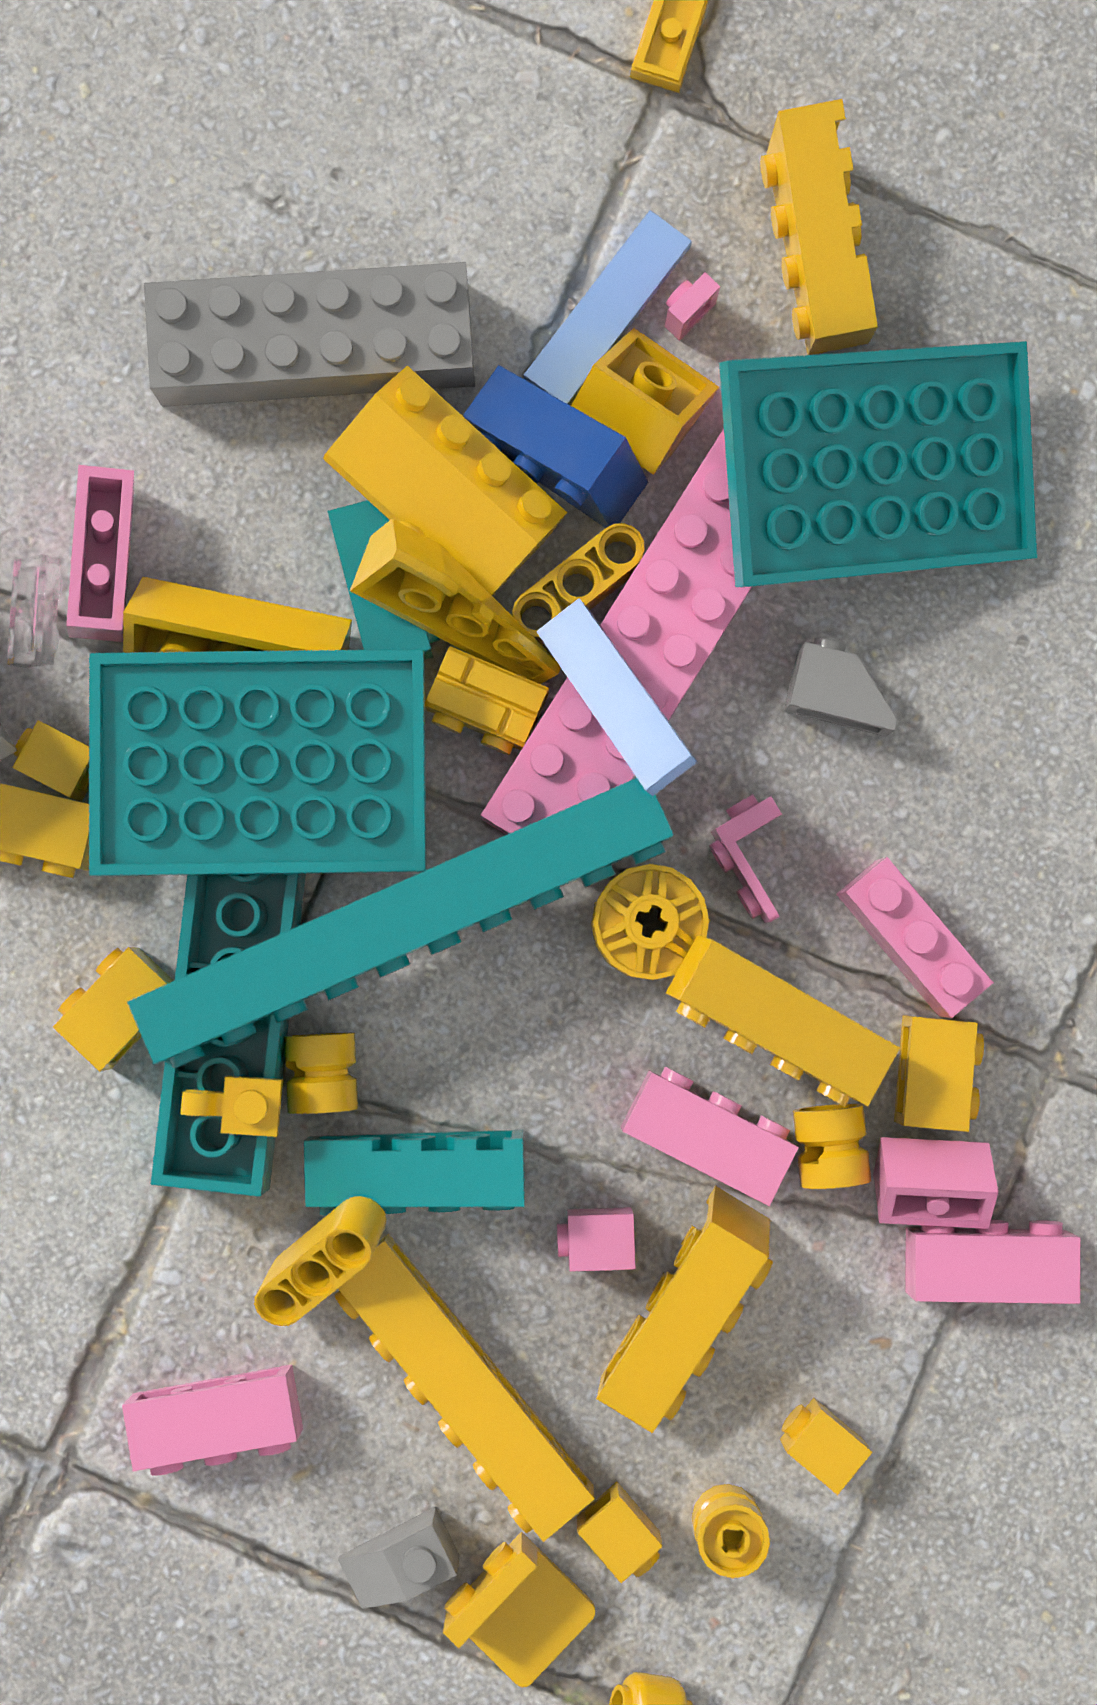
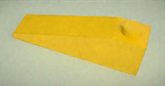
[350,518,561,684]

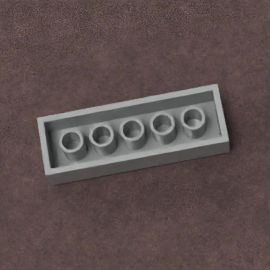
[144,262,475,407]

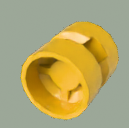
[284,1032,358,1114]
[793,1104,871,1189]
[691,1484,770,1578]

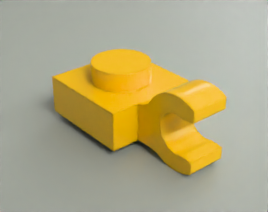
[181,1075,283,1137]

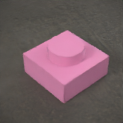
[665,272,720,341]

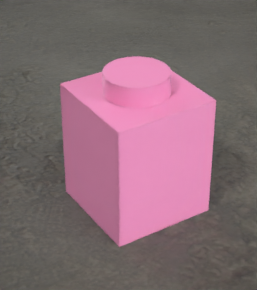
[557,1207,636,1272]

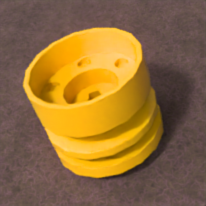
[591,864,709,980]

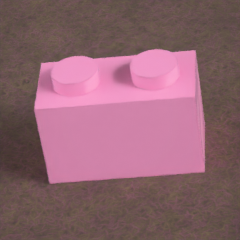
[873,1137,998,1229]

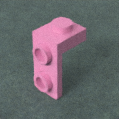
[709,794,782,923]

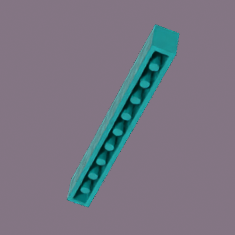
[127,778,674,1069]

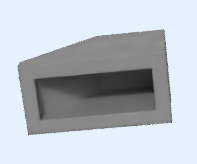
[784,638,898,737]
[338,1507,460,1609]

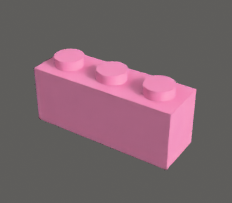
[66,465,135,642]
[836,857,993,1018]
[621,1067,799,1206]
[905,1219,1080,1304]
[122,1364,303,1476]

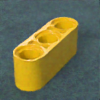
[512,523,645,645]
[254,1196,387,1326]

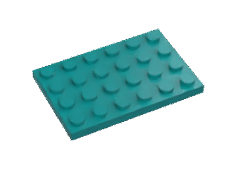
[719,341,1037,587]
[89,649,426,876]

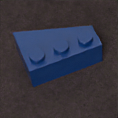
[463,365,649,528]

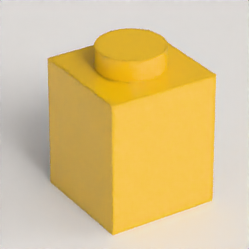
[12,720,89,802]
[780,1397,872,1495]
[576,1481,663,1583]

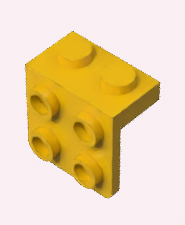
[443,1531,595,1687]

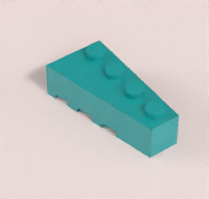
[304,1129,525,1216]

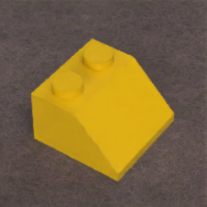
[571,328,719,475]

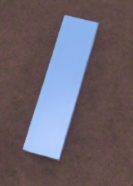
[524,210,692,405]
[536,598,697,796]

